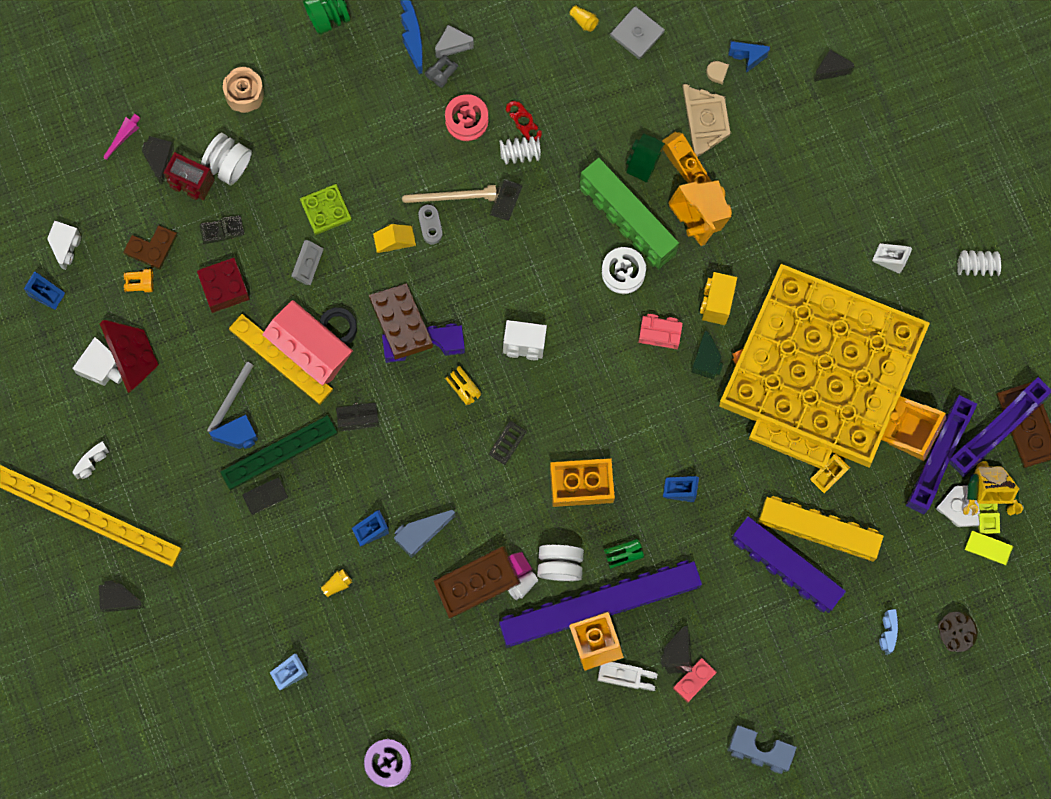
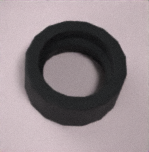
[319,308,357,345]

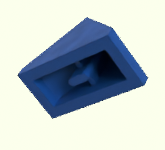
[24,272,65,310]
[663,476,699,503]
[352,510,389,546]

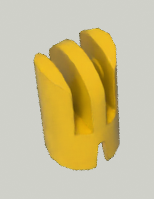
[445,366,481,405]

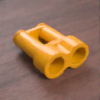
[124,269,154,293]

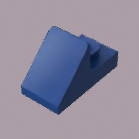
[728,41,770,72]

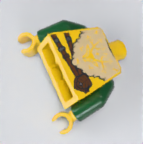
[963,461,1023,516]

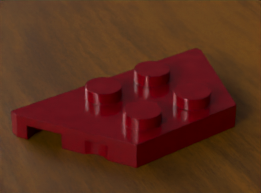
[100,320,158,393]

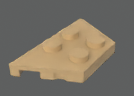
[683,84,730,157]

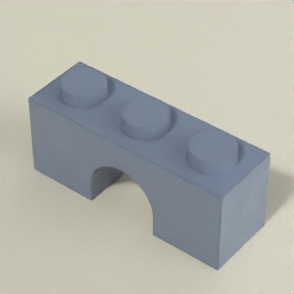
[728,725,797,774]

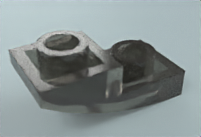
[199,216,244,244]

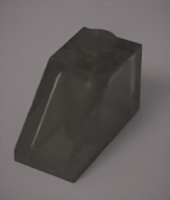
[142,136,174,184]
[99,581,144,613]
[661,626,692,674]

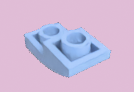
[879,609,898,655]

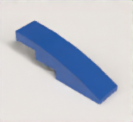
[400,0,423,74]

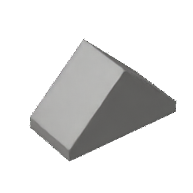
[435,25,474,58]

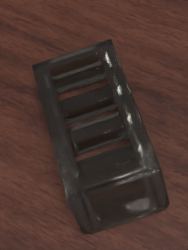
[488,421,528,465]

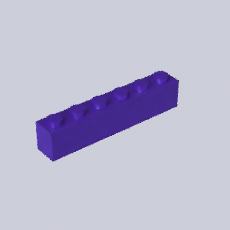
[731,517,846,613]

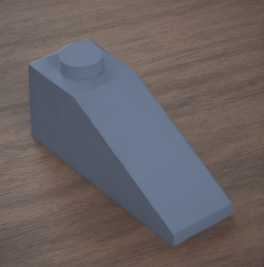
[394,510,455,558]

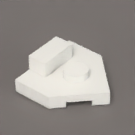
[936,486,980,527]

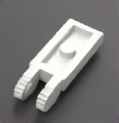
[598,662,658,691]

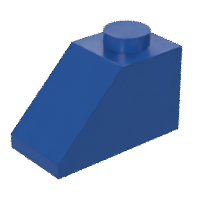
[209,415,258,449]

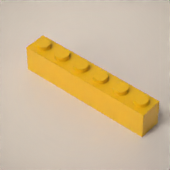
[758,496,883,562]

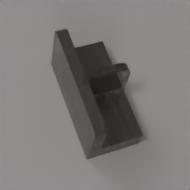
[336,402,379,432]

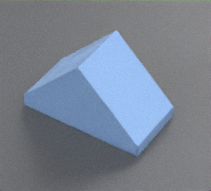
[270,654,308,690]

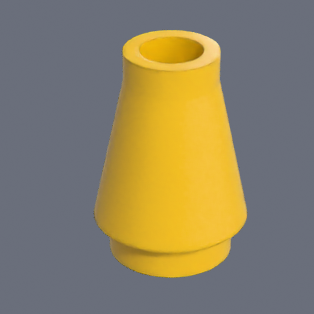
[570,6,599,32]
[321,569,352,597]

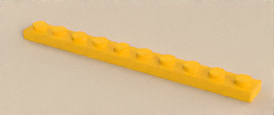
[0,465,182,568]

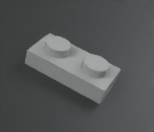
[291,240,323,285]

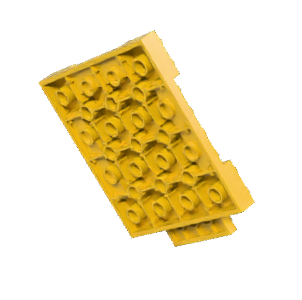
[719,264,930,470]

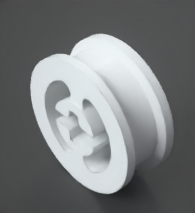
[602,247,646,294]

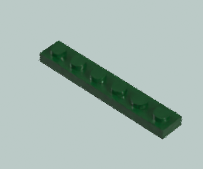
[220,415,337,491]

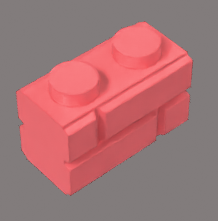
[638,314,683,349]

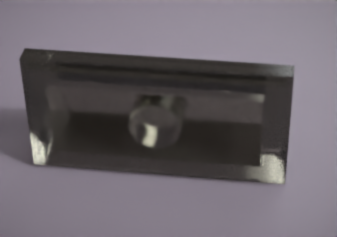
[242,477,288,515]

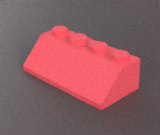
[262,300,353,386]

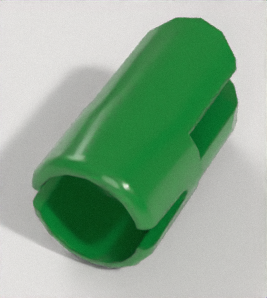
[604,539,644,569]

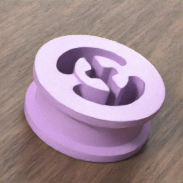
[364,739,411,787]

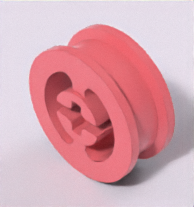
[445,95,488,141]

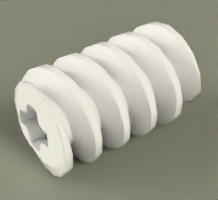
[500,136,541,164]
[958,250,1001,276]

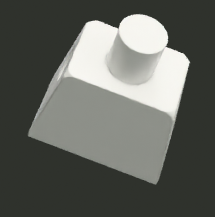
[73,338,122,386]

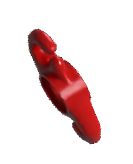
[506,101,542,141]

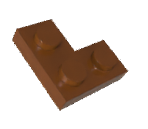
[123,225,177,270]

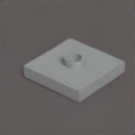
[610,7,665,60]

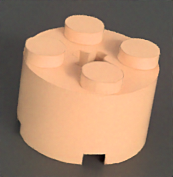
[223,67,264,112]

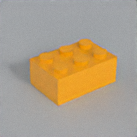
[550,459,615,507]

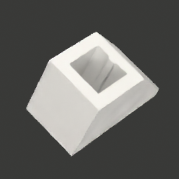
[47,221,81,270]

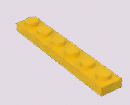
[229,314,333,405]

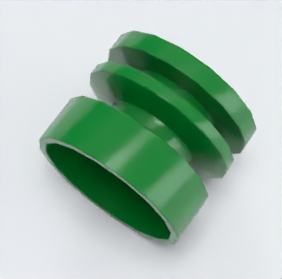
[302,0,350,35]

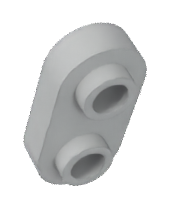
[418,205,442,245]

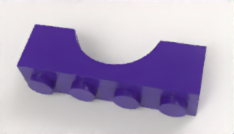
[382,324,465,363]

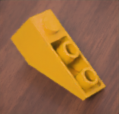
[661,132,712,184]

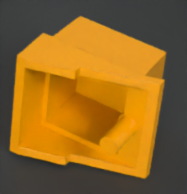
[668,180,732,246]
[881,396,946,461]

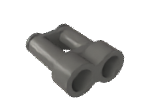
[425,55,458,88]

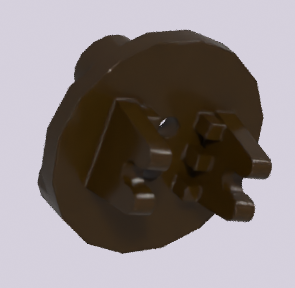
[938,611,978,652]

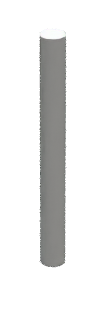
[207,362,253,432]

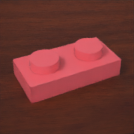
[673,658,717,703]

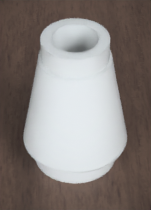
[508,572,538,600]

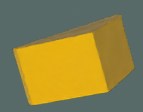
[373,224,416,253]
[810,453,850,493]

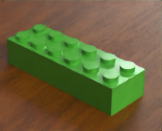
[579,158,679,269]

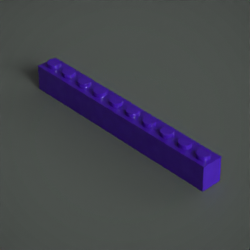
[499,560,702,648]

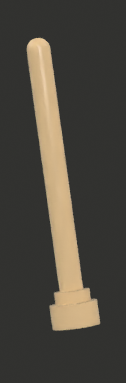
[402,185,497,203]

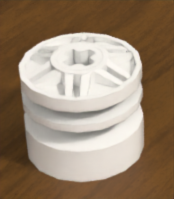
[201,133,252,185]

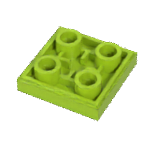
[300,184,352,235]

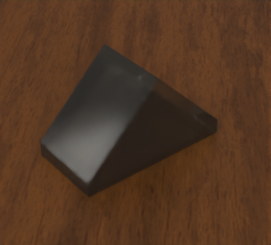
[814,50,855,82]

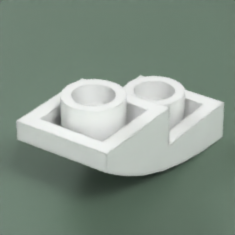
[73,441,109,479]

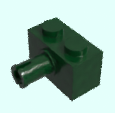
[626,134,665,183]

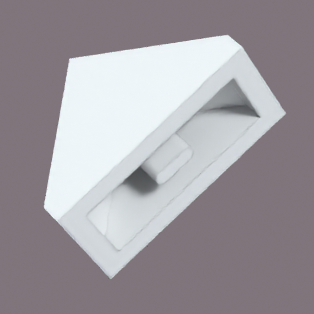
[872,244,912,274]

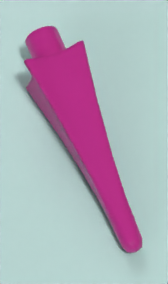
[103,114,140,159]

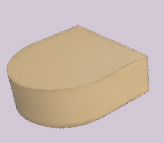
[706,61,729,84]

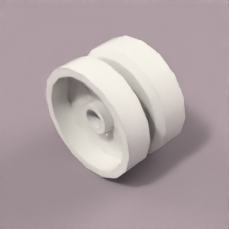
[537,545,584,581]

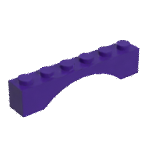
[949,377,1051,477]
[906,395,977,514]

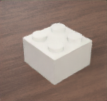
[503,320,547,360]

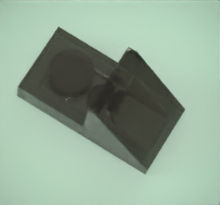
[490,179,523,221]

